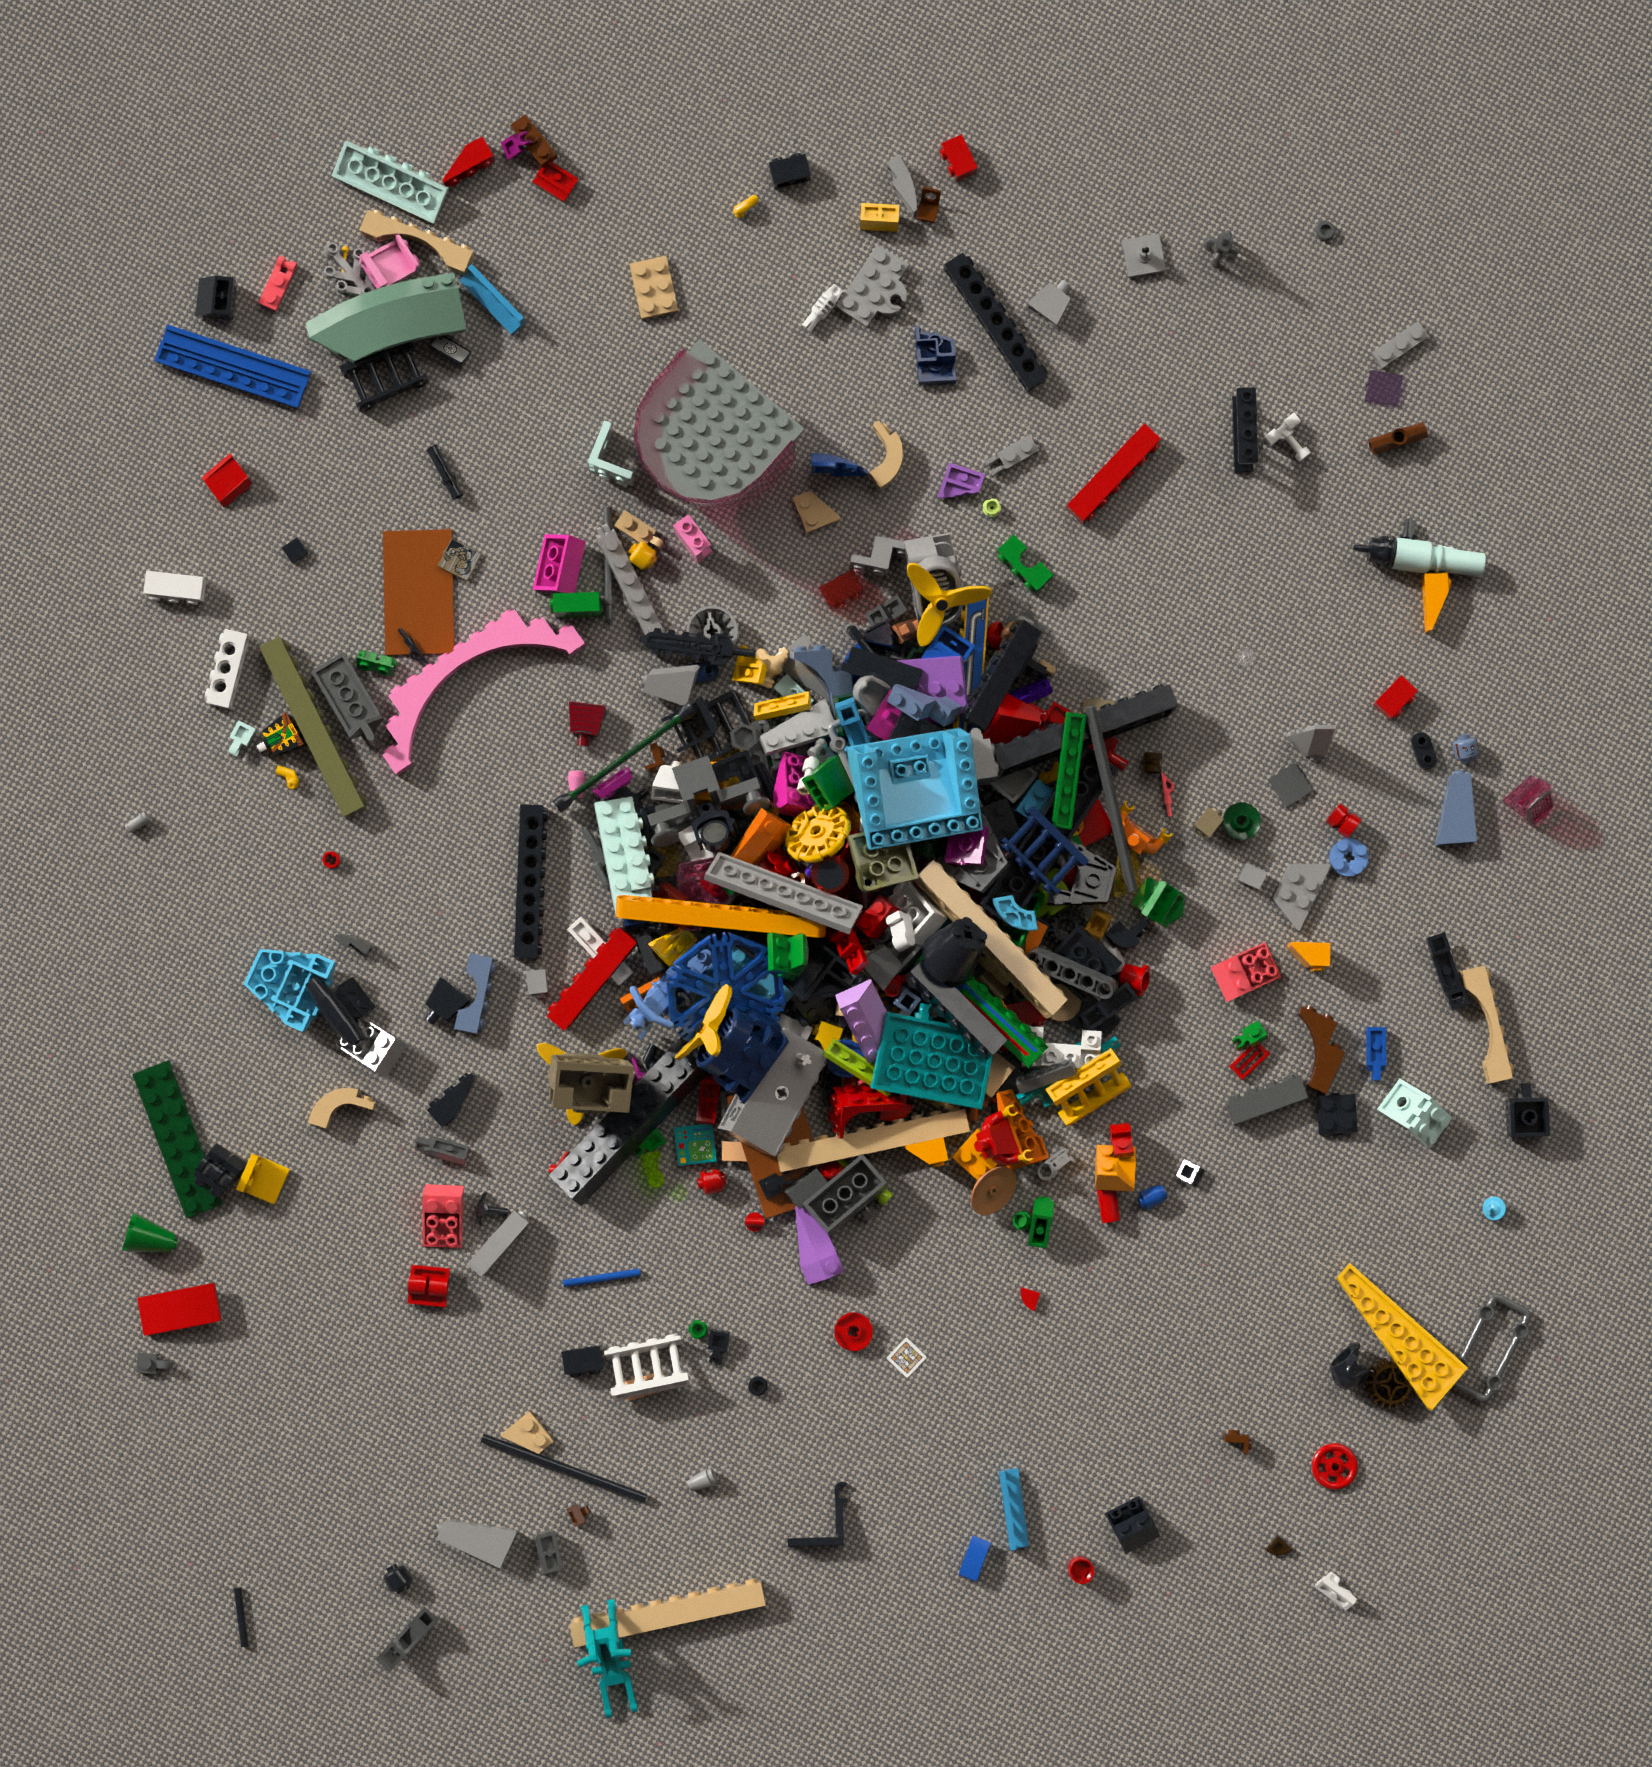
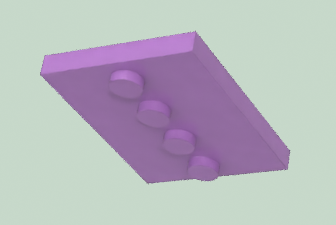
[890,656,968,714]

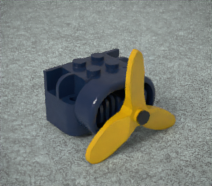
[674,984,789,1104]

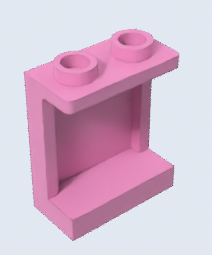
[359,234,420,289]
[673,515,713,564]

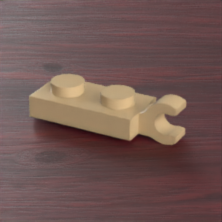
[614,510,664,550]

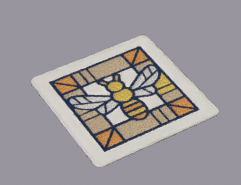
[887,1338,927,1378]

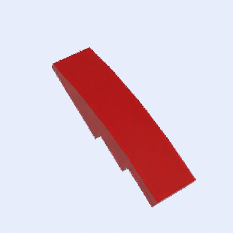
[826,926,869,976]
[696,1073,720,1126]

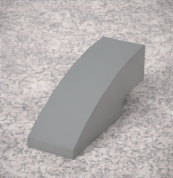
[886,154,917,217]

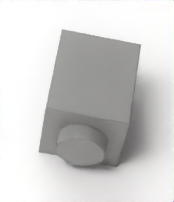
[526,969,549,998]

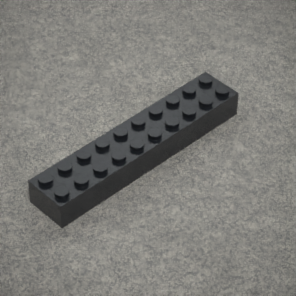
[993,684,1178,779]
[977,746,1117,928]
[549,1037,708,1206]

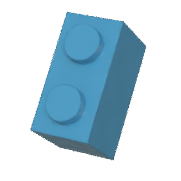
[1012,779,1052,822]

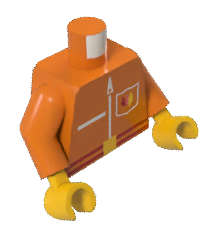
[1120,801,1173,855]

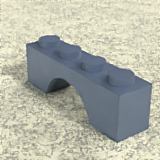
[454,953,497,1034]

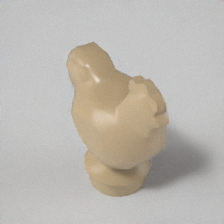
[756,647,789,688]

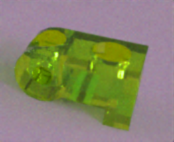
[641,1150,665,1188]

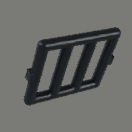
[680,690,752,762]

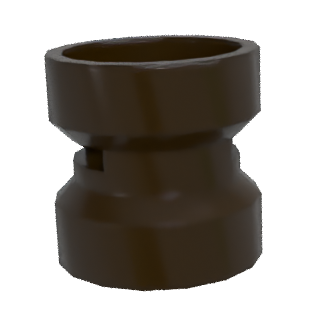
[1143,752,1162,774]

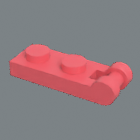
[258,256,298,312]

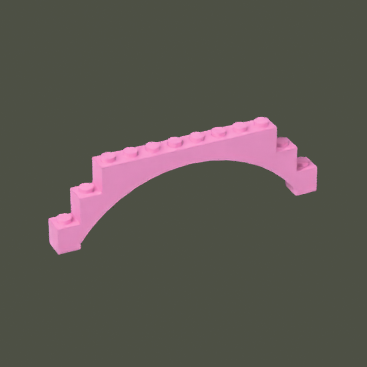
[383,609,586,776]

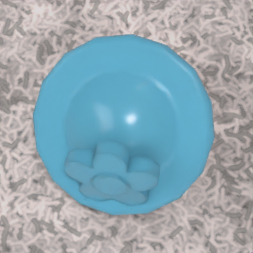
[1483,1197,1506,1220]

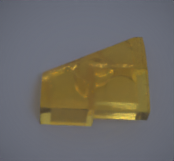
[1113,850,1142,898]

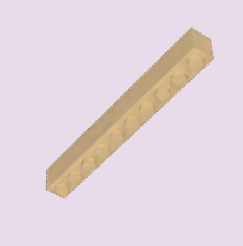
[914,860,1068,1019]
[777,1106,970,1172]
[570,1578,766,1647]

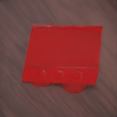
[202,453,252,508]

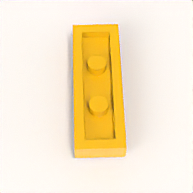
[754,691,811,721]

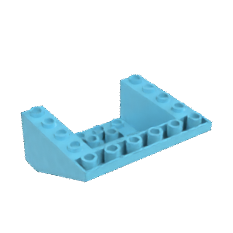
[847,728,983,850]

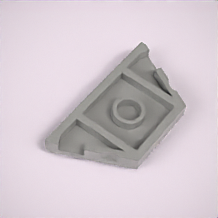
[1272,864,1331,932]

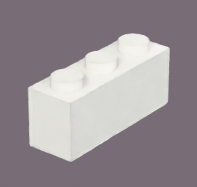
[143,571,206,605]

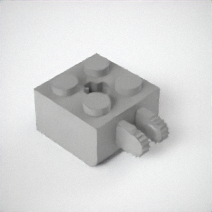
[969,728,999,786]

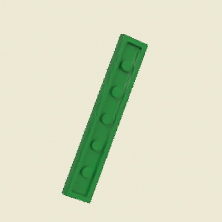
[1052,712,1087,830]

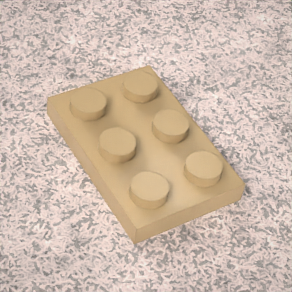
[629,256,678,320]

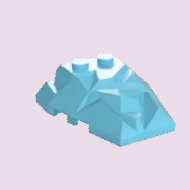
[244,949,336,1033]

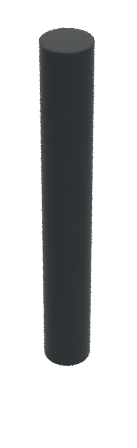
[233,1587,249,1647]

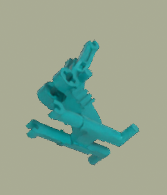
[577,1599,638,1719]

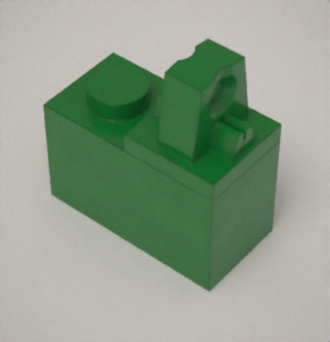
[1028,1196,1054,1249]

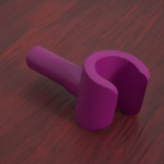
[631,1057,646,1083]

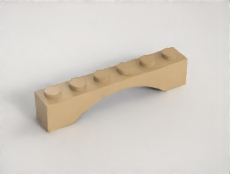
[359,210,475,276]
[1459,966,1514,1084]

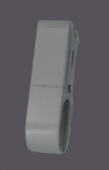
[1037,1148,1074,1180]

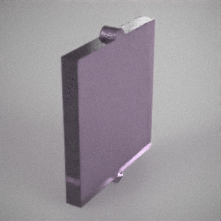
[1365,370,1403,406]

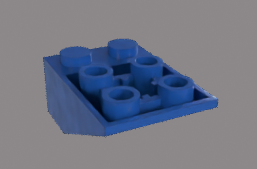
[921,625,975,666]

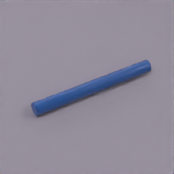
[563,1268,641,1287]

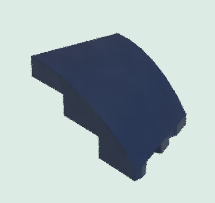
[915,326,957,386]

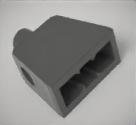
[863,944,904,990]

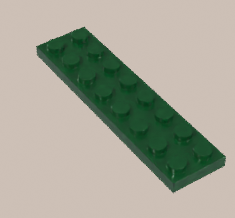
[132,1060,223,1218]

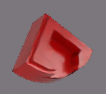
[1020,1287,1040,1311]

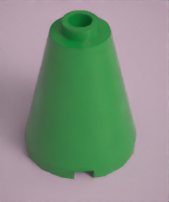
[122,1213,178,1253]

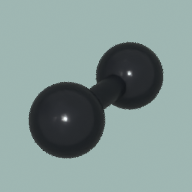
[622,920,676,938]

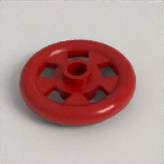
[1311,1443,1358,1490]

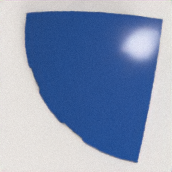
[811,453,869,477]

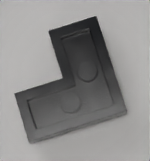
[712,749,762,786]

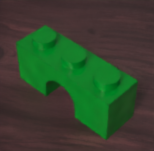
[997,534,1053,593]

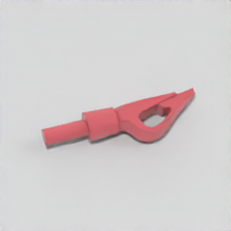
[1160,772,1175,817]

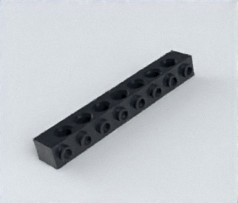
[944,252,1048,393]
[514,804,548,959]

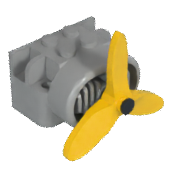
[904,533,992,646]

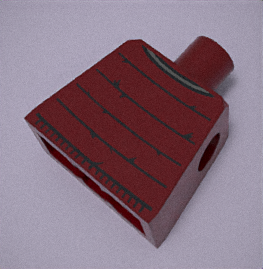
[569,701,607,747]

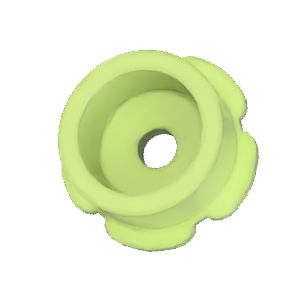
[983,499,1001,517]

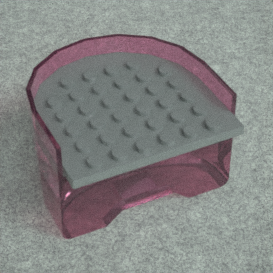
[633,339,805,509]

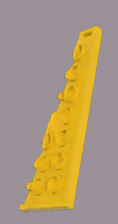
[1336,1263,1468,1411]

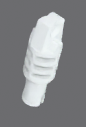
[802,284,843,332]

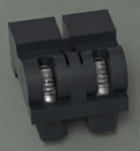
[193,1143,247,1198]

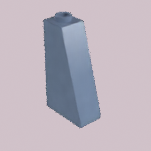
[1435,770,1477,846]

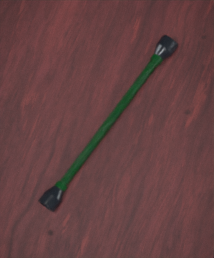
[552,702,698,813]

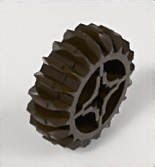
[1364,1357,1416,1410]

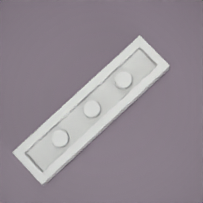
[567,916,634,985]

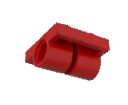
[407,1265,451,1307]

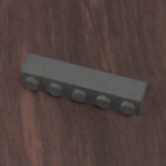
[1016,1059,1077,1094]

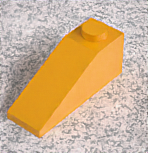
[1422,572,1451,633]

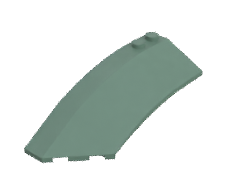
[305,273,466,364]

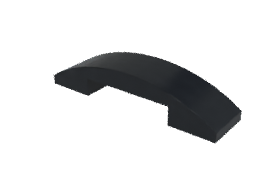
[1426,932,1471,1011]

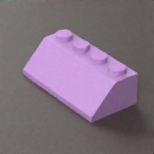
[835,979,886,1063]

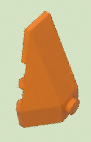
[731,808,792,866]
[996,1089,1049,1170]

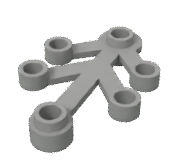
[323,242,376,296]

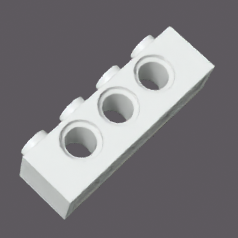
[205,629,250,710]

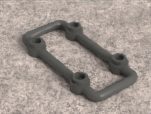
[1452,1293,1532,1402]

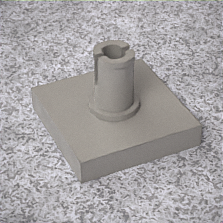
[1121,234,1166,278]

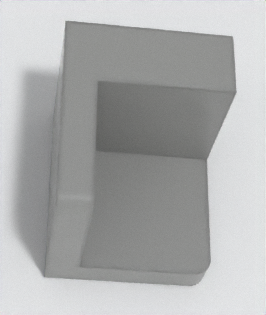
[1237,863,1268,889]

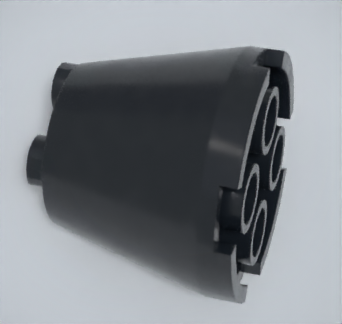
[921,917,987,985]

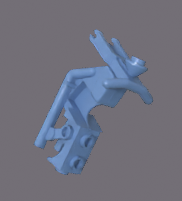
[623,943,713,1039]

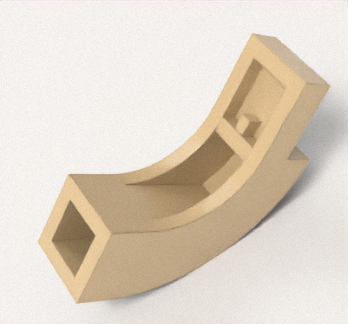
[869,420,903,491]
[308,1088,377,1129]

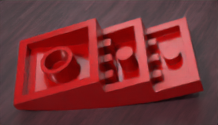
[137,1282,222,1336]

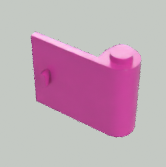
[866,690,936,741]

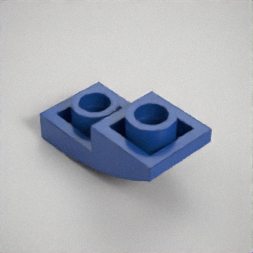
[959,1536,991,1582]

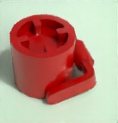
[1119,964,1151,996]

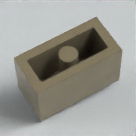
[1191,807,1224,841]

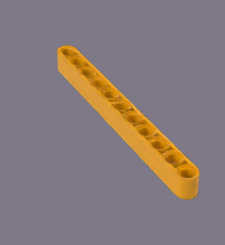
[616,895,826,938]

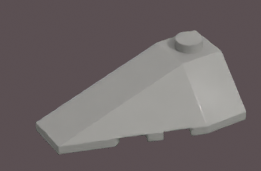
[1286,725,1335,761]

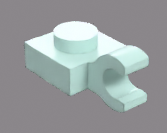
[228,720,256,757]

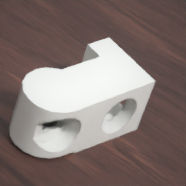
[885,911,915,952]
[777,1013,813,1040]

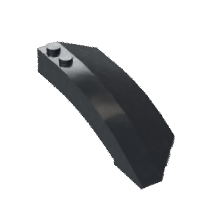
[710,891,867,1001]

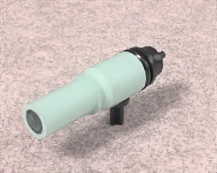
[1353,518,1485,577]

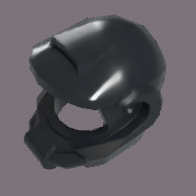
[1329,1342,1371,1390]

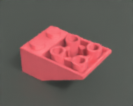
[1210,942,1281,1002]
[423,1184,464,1248]

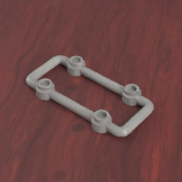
[828,709,882,804]

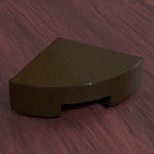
[1265,1535,1293,1555]

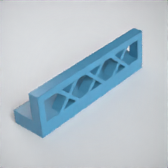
[459,264,525,336]
[999,1468,1029,1551]

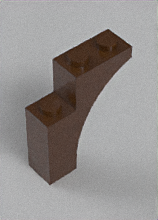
[1297,1005,1345,1094]

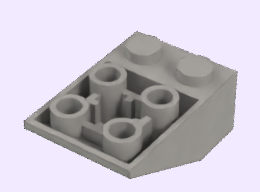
[335,1017,407,1077]

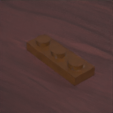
[510,115,558,168]

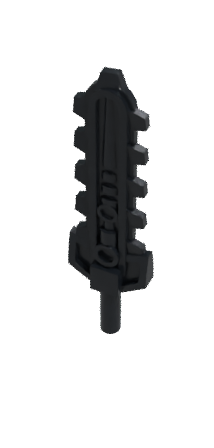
[639,628,757,666]

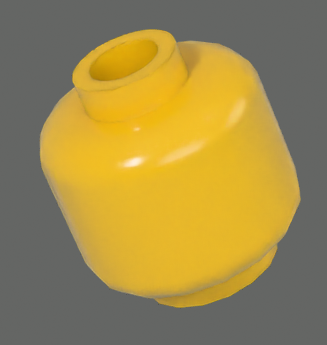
[628,541,658,570]

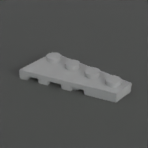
[760,699,839,756]

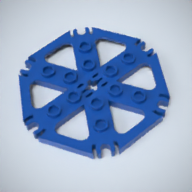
[665,932,785,1041]

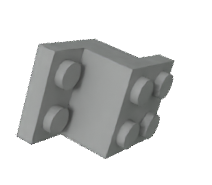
[850,536,906,578]

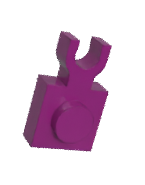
[501,131,532,160]

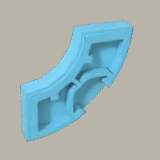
[993,895,1038,931]

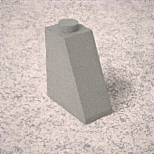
[642,665,700,706]

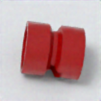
[1325,803,1362,839]
[1067,1556,1094,1584]

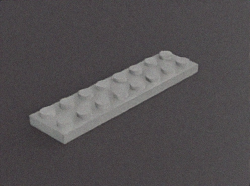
[704,852,863,934]

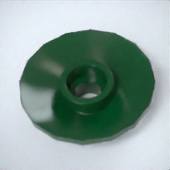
[1223,802,1261,840]

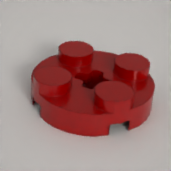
[834,1312,873,1351]

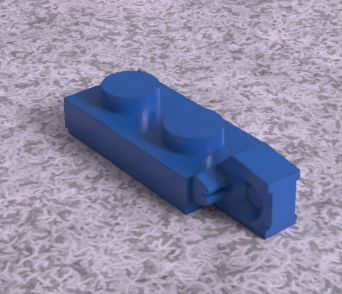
[1366,1027,1386,1081]

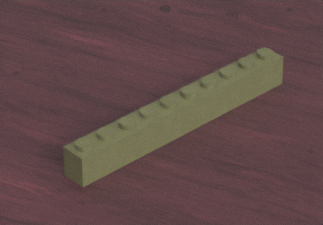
[259,637,367,818]

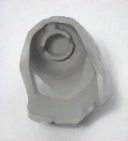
[853,676,892,717]

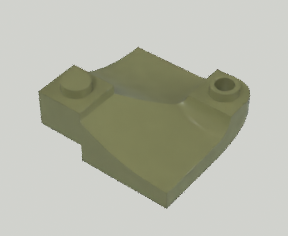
[847,832,919,893]

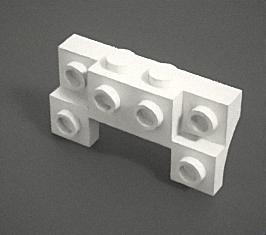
[1022,1026,1102,1070]

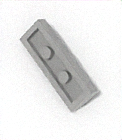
[1371,321,1429,369]

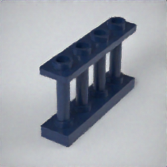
[999,807,1089,895]

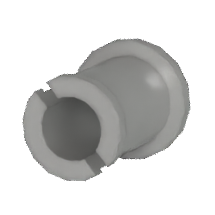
[125,812,151,834]

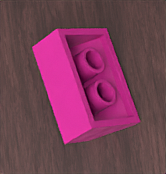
[533,534,586,594]

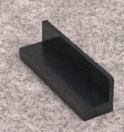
[841,647,923,691]

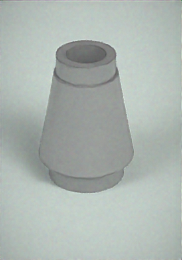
[687,1468,718,1491]

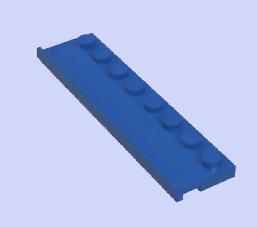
[154,325,312,409]

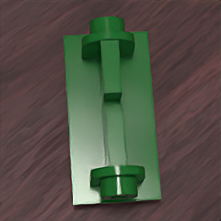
[356,650,397,677]

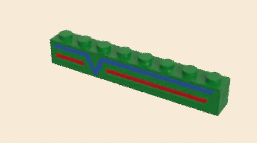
[915,954,1048,1068]

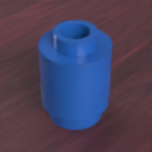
[1137,1185,1167,1210]

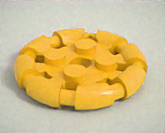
[785,804,851,863]

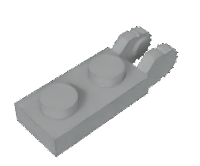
[985,434,1039,476]

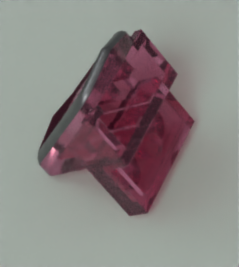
[1503,775,1554,826]

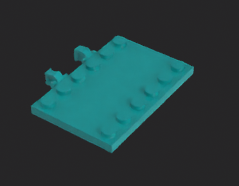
[870,1003,993,1109]

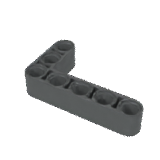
[1012,947,1117,1002]

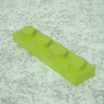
[823,1038,892,1096]

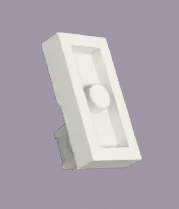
[1314,1572,1357,1610]

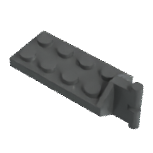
[311,652,384,750]

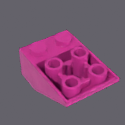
[773,751,815,817]

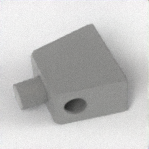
[1027,280,1071,329]

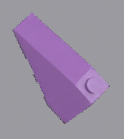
[795,1206,844,1285]

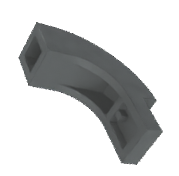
[376,1607,438,1673]

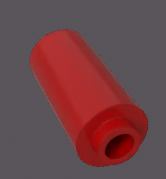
[1096,1189,1121,1223]

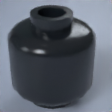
[383,1564,412,1594]

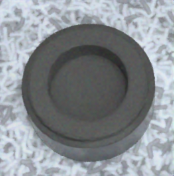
[1316,221,1335,241]

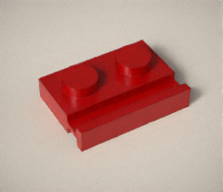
[532,162,579,203]

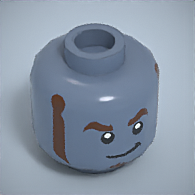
[1453,734,1480,763]

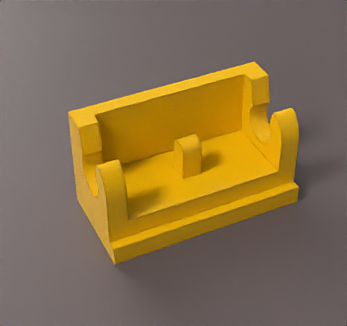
[860,203,899,232]

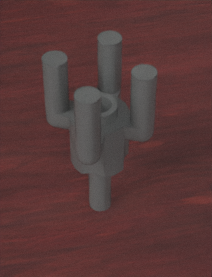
[1204,230,1239,268]
[582,828,610,890]

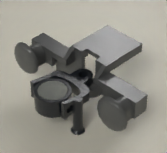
[647,755,770,853]

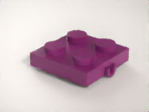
[593,767,633,799]
[945,826,989,866]

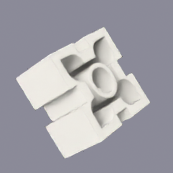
[679,825,717,870]

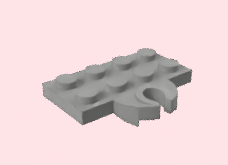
[836,245,909,328]

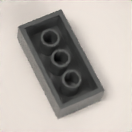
[803,1154,888,1237]

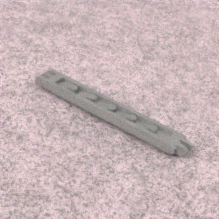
[596,523,665,656]

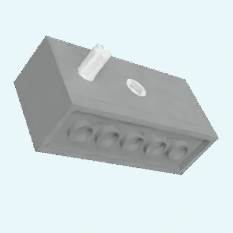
[718,1027,828,1157]

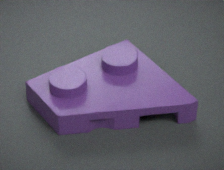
[938,463,985,499]

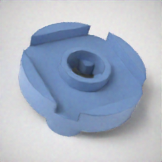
[1329,838,1368,877]

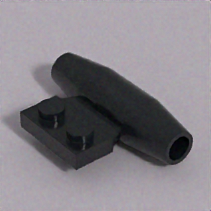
[305,976,375,1047]

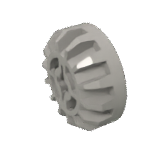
[686,606,738,645]

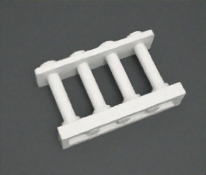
[604,1334,690,1401]

